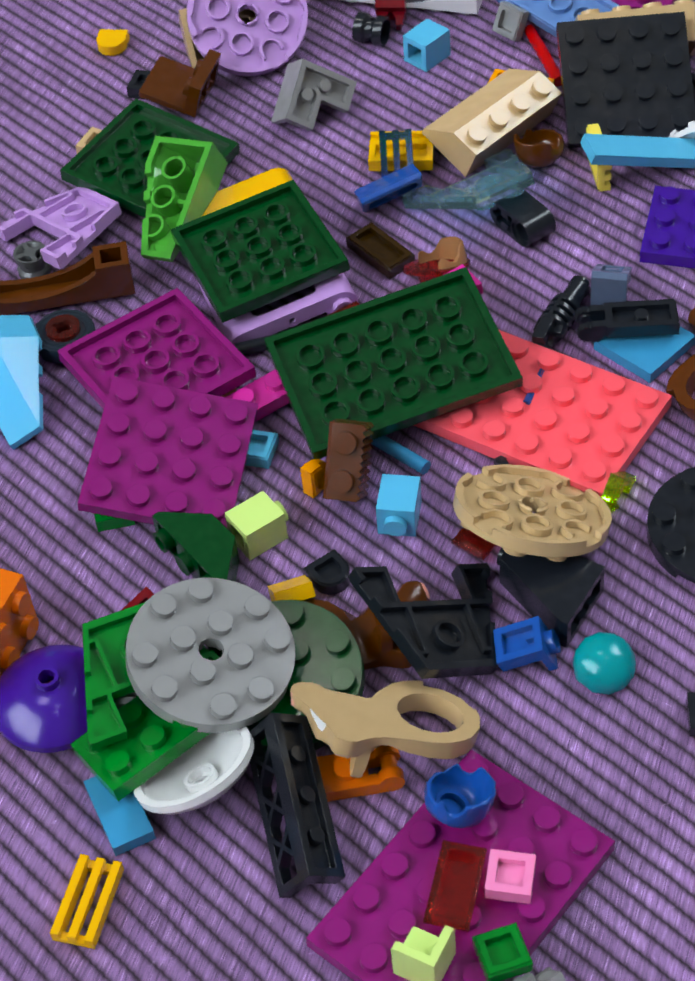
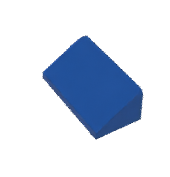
[354,164,423,213]

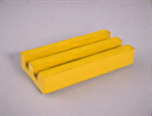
[50,854,124,949]

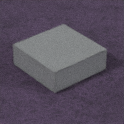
[492,1,530,41]

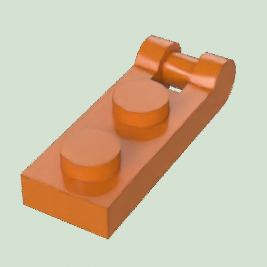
[317,745,405,802]

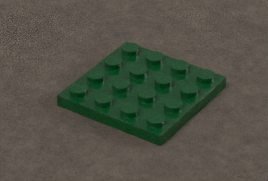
[60,98,240,218]
[170,180,350,323]

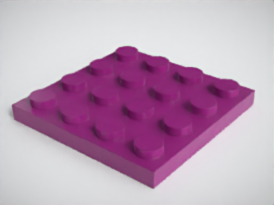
[57,288,256,410]
[78,376,258,530]

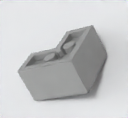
[271,59,357,131]

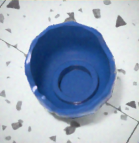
[424,764,496,828]

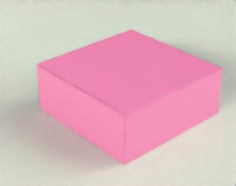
[484,849,536,904]

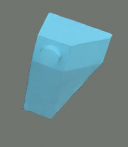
[0,315,44,449]

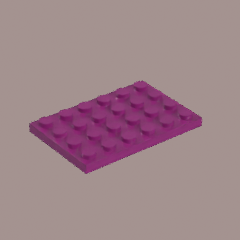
[306,749,615,981]

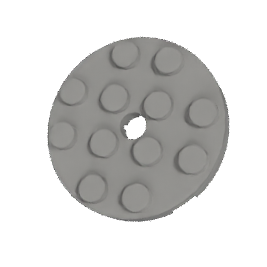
[125,578,296,733]

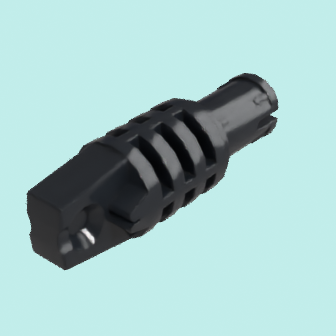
[532,275,591,350]

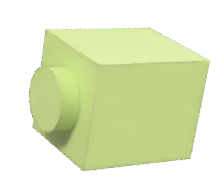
[225,491,289,561]

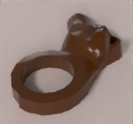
[303,581,430,670]

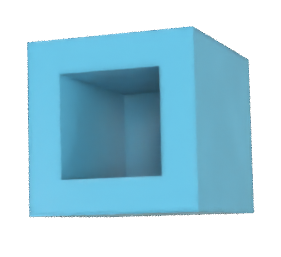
[403,19,451,72]
[376,474,422,537]

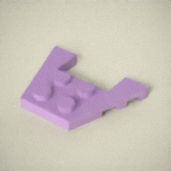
[0,187,122,270]

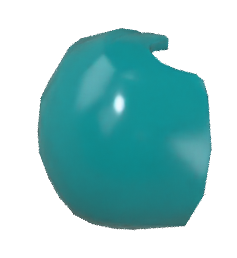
[572,632,636,695]

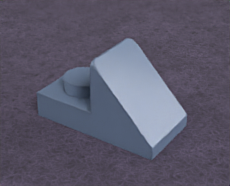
[590,264,632,305]

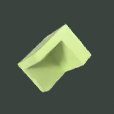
[391,925,456,981]

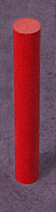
[524,24,562,87]

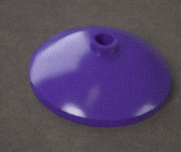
[0,645,115,753]

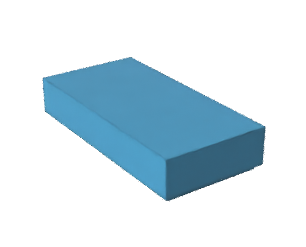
[83,776,156,856]

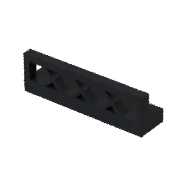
[250,713,346,898]

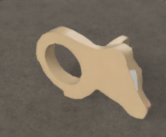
[290,681,480,778]

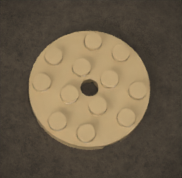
[453,464,612,562]

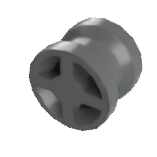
[13,241,51,279]

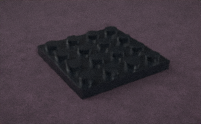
[556,12,695,148]

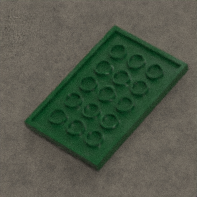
[264,267,523,459]

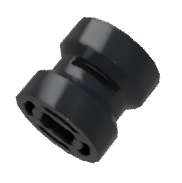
[352,11,391,47]

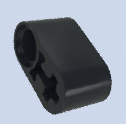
[490,188,556,247]

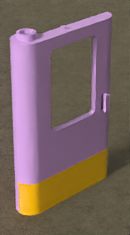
[195,168,358,344]

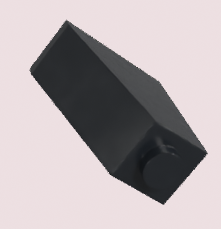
[496,547,605,648]

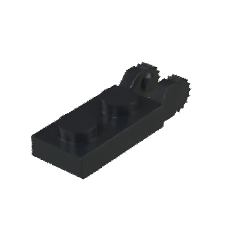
[575,299,680,342]

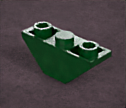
[152,512,239,582]

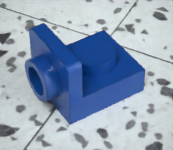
[493,616,561,672]

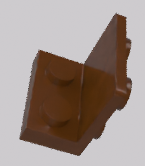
[139,49,221,118]

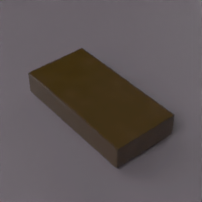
[346,222,415,280]

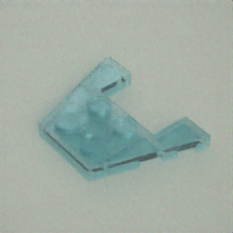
[401,149,535,211]

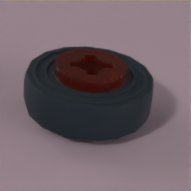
[36,309,95,364]

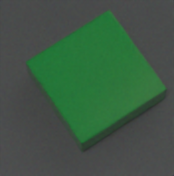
[472,923,533,981]

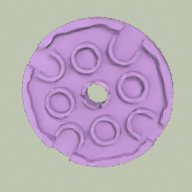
[187,0,308,76]

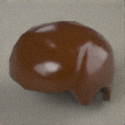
[513,129,565,168]

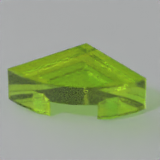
[601,471,636,513]

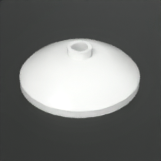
[133,727,254,815]

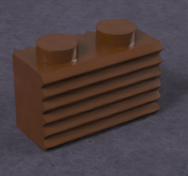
[323,419,375,502]

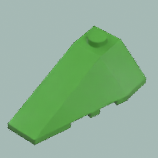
[141,136,228,262]

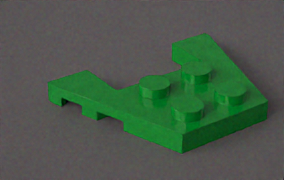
[82,602,220,752]

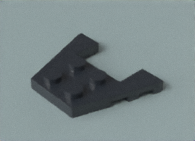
[348,563,498,679]

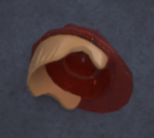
[403,236,471,283]

